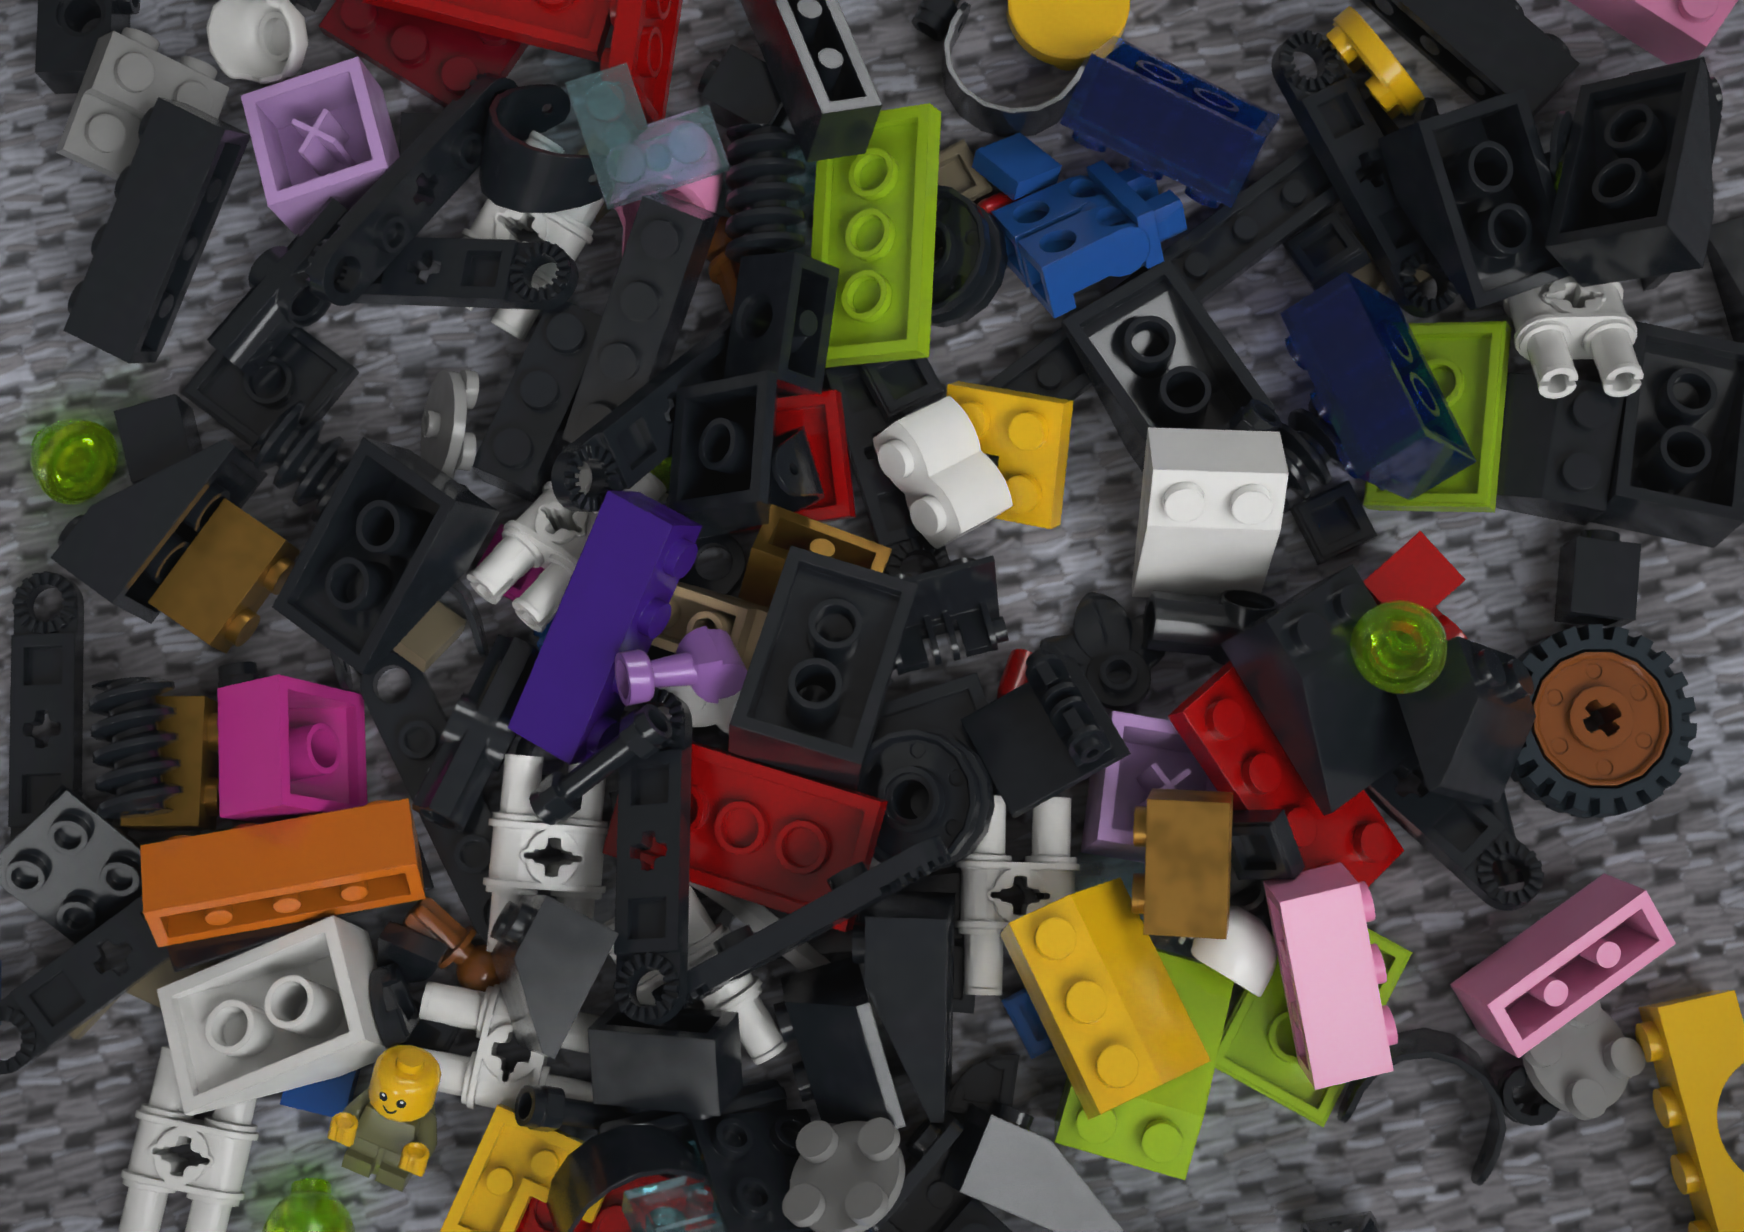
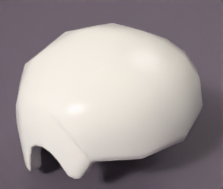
[206,0,309,84]
[1178,905,1277,997]

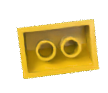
[1000,877,1211,1120]

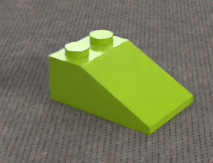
[1055,948,1234,1180]

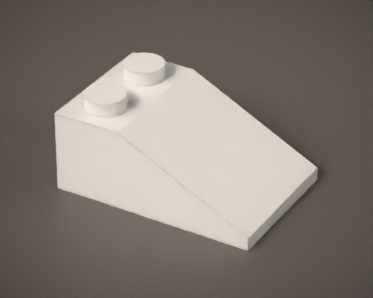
[1132,427,1289,598]
[157,915,397,1116]

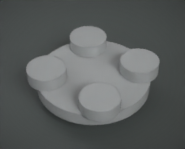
[421,369,479,479]
[1522,1000,1646,1120]
[782,1117,905,1232]

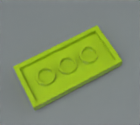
[811,103,941,368]

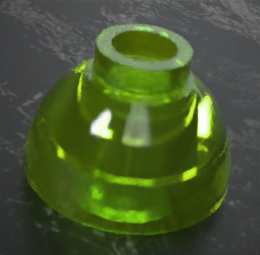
[30,418,118,505]
[1351,600,1448,694]
[262,1178,355,1232]

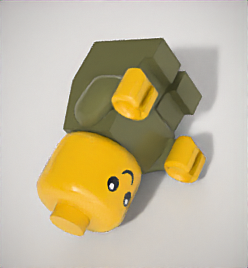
[327,1045,441,1192]

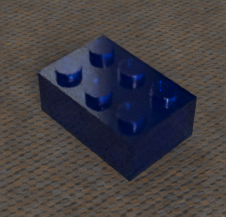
[1060,36,1280,208]
[1280,272,1477,500]

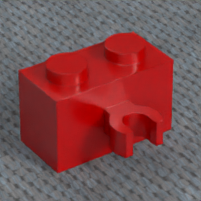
[1363,531,1467,650]

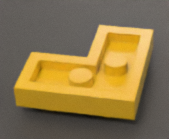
[946,381,1074,529]
[440,1104,606,1232]

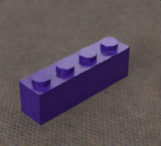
[508,490,702,765]

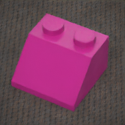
[217,674,368,824]

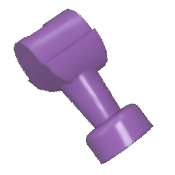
[615,626,748,706]

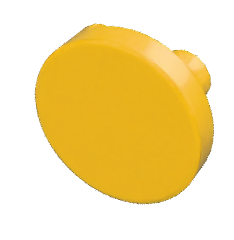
[1006,0,1130,71]
[1325,6,1425,120]

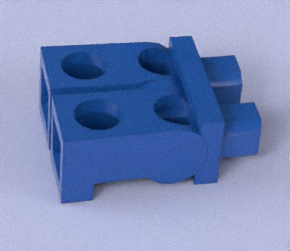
[991,160,1187,319]

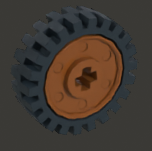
[1510,624,1697,818]

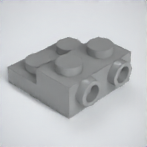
[56,27,230,180]

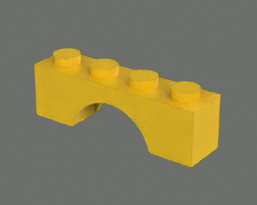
[1635,990,1744,1232]

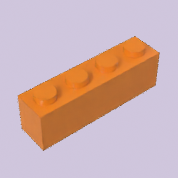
[140,798,426,948]

